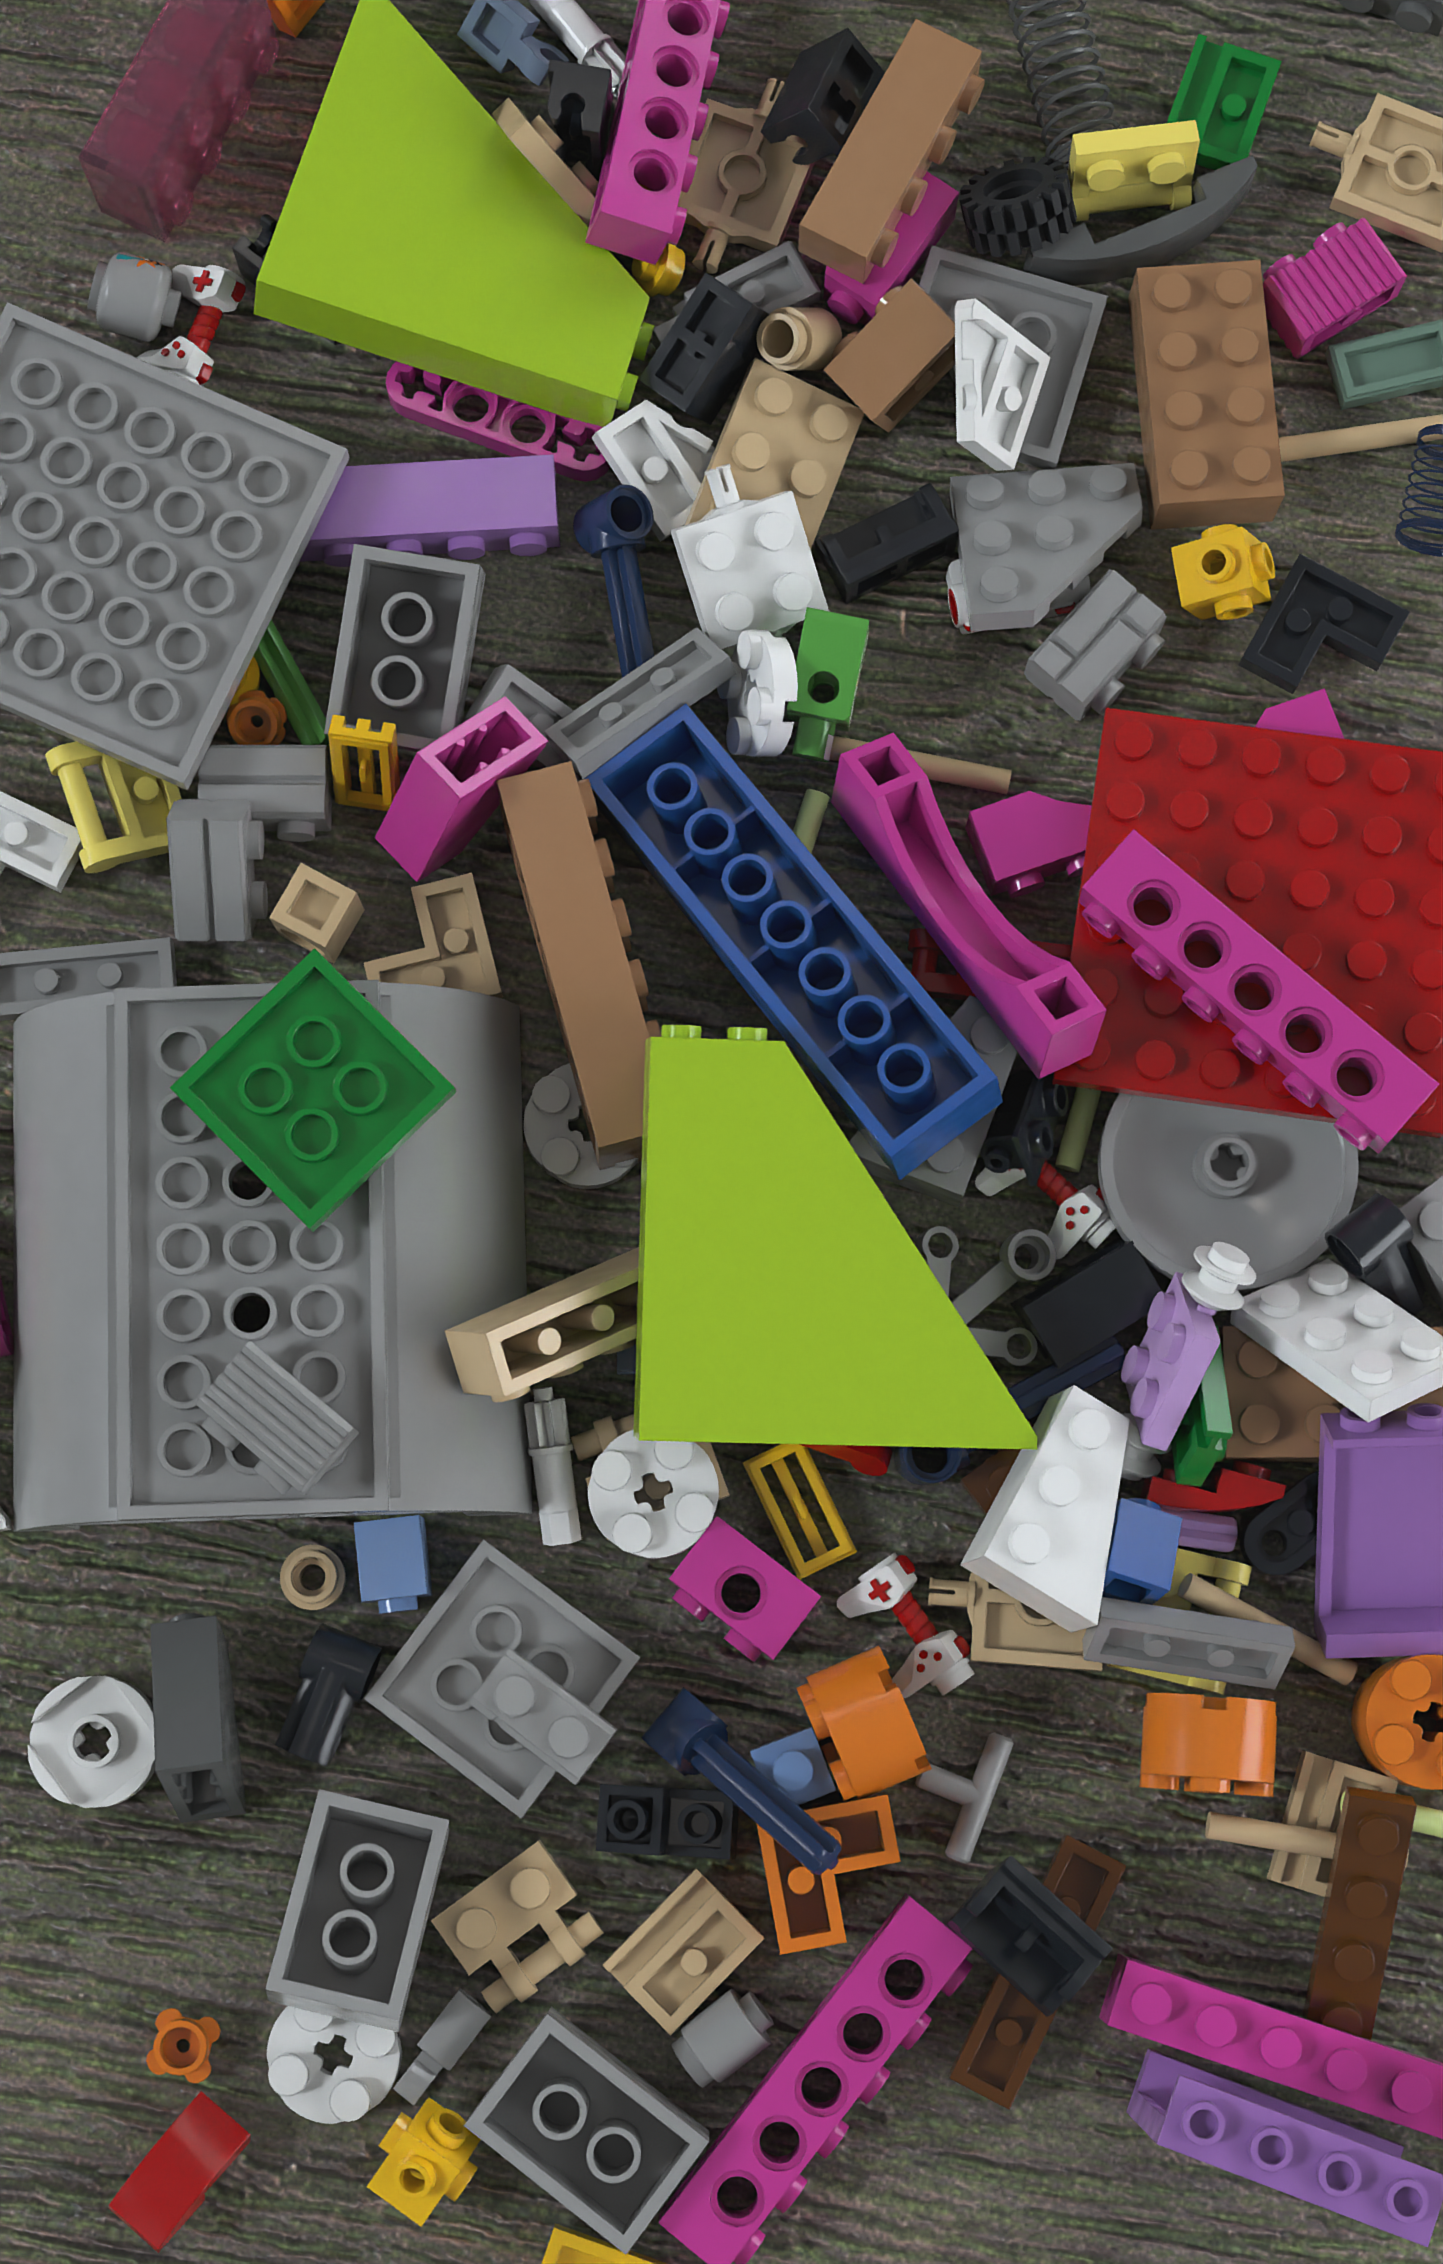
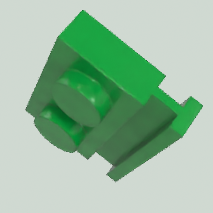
[1167,34,1282,170]
[1171,1325,1233,1487]

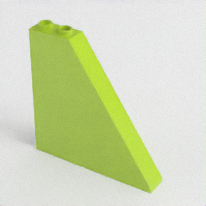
[253,0,655,427]
[633,1025,1038,1450]

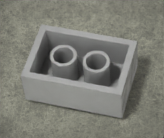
[324,544,486,752]
[265,1789,449,2032]
[464,2006,709,2255]

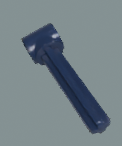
[573,484,654,678]
[894,1336,1126,1485]
[641,1687,841,1875]

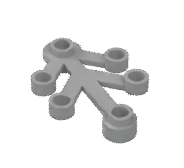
[915,1226,1056,1367]

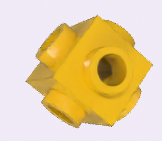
[1171,524,1275,620]
[367,2097,481,2227]

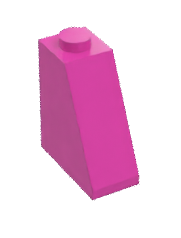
[823,171,959,326]
[375,696,548,882]

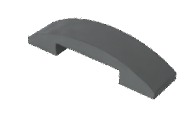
[1023,155,1258,285]

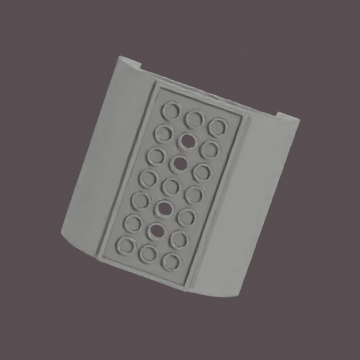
[13,980,533,1532]

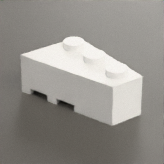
[960,1385,1130,1633]

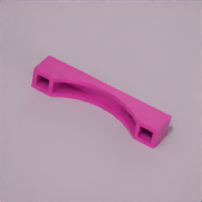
[965,688,1345,898]
[831,732,1107,1079]
[1099,1953,1443,2139]

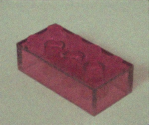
[78,0,279,242]

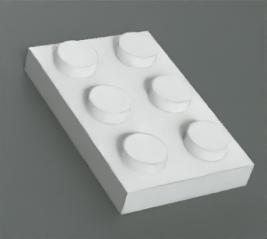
[1230,1258,1443,1422]

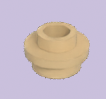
[280,1545,346,1610]

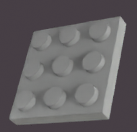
[364,1539,641,1819]

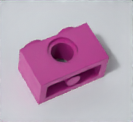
[669,1516,822,1663]

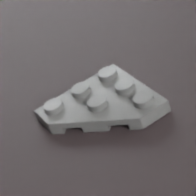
[919,245,1108,470]
[950,463,1143,632]

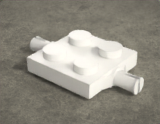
[670,464,829,649]

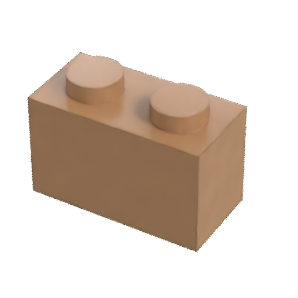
[824,279,955,433]

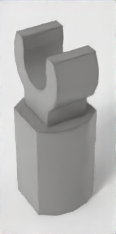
[393,1988,493,2105]

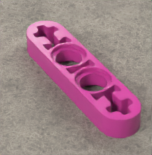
[386,362,610,482]

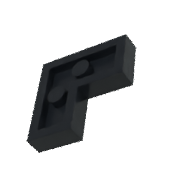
[1238,554,1410,694]

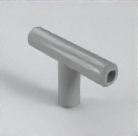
[915,1732,1014,1864]

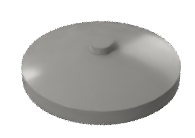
[1098,1093,1359,1292]

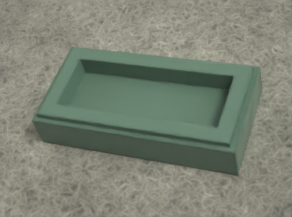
[1325,319,1443,410]

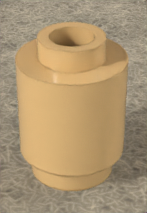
[757,307,842,371]

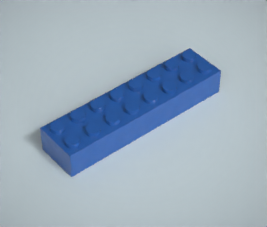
[585,704,1003,1180]

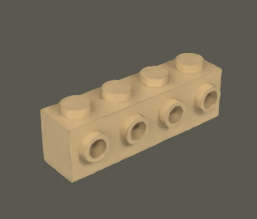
[445,1247,639,1402]

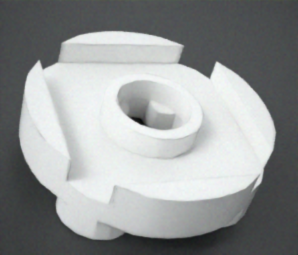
[717,630,798,757]
[524,1063,639,1189]
[588,1429,719,1559]
[28,1675,155,1808]
[267,2006,402,2124]

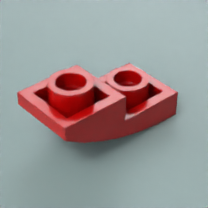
[1140,1461,1286,1513]
[108,2091,251,2253]

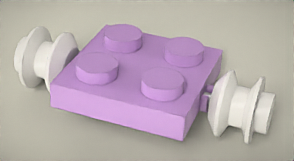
[1121,1242,1256,1481]

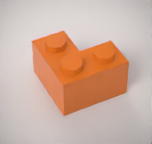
[756,1792,900,1955]

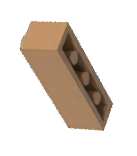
[798,19,985,284]

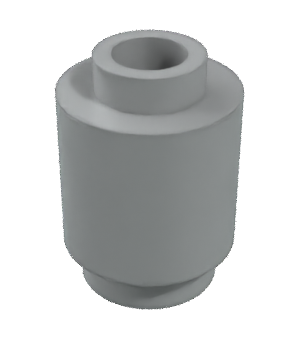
[671,1989,774,2088]

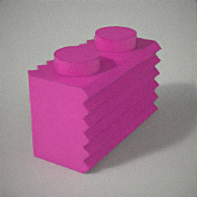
[1263,218,1407,359]

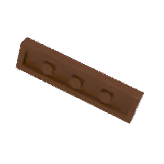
[1302,1786,1417,2040]
[948,1834,1126,2110]

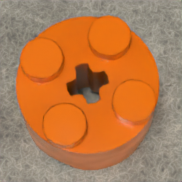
[796,1645,932,1801]
[1351,1655,1443,1790]
[1140,1693,1277,1797]

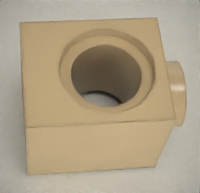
[269,863,365,964]

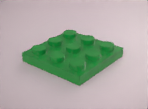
[170,948,457,1232]

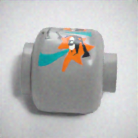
[87,252,182,342]

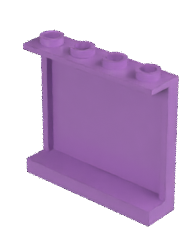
[1314,1403,1443,1659]
[1126,2048,1443,2247]

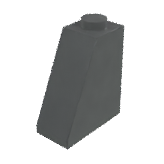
[150,1613,246,1823]

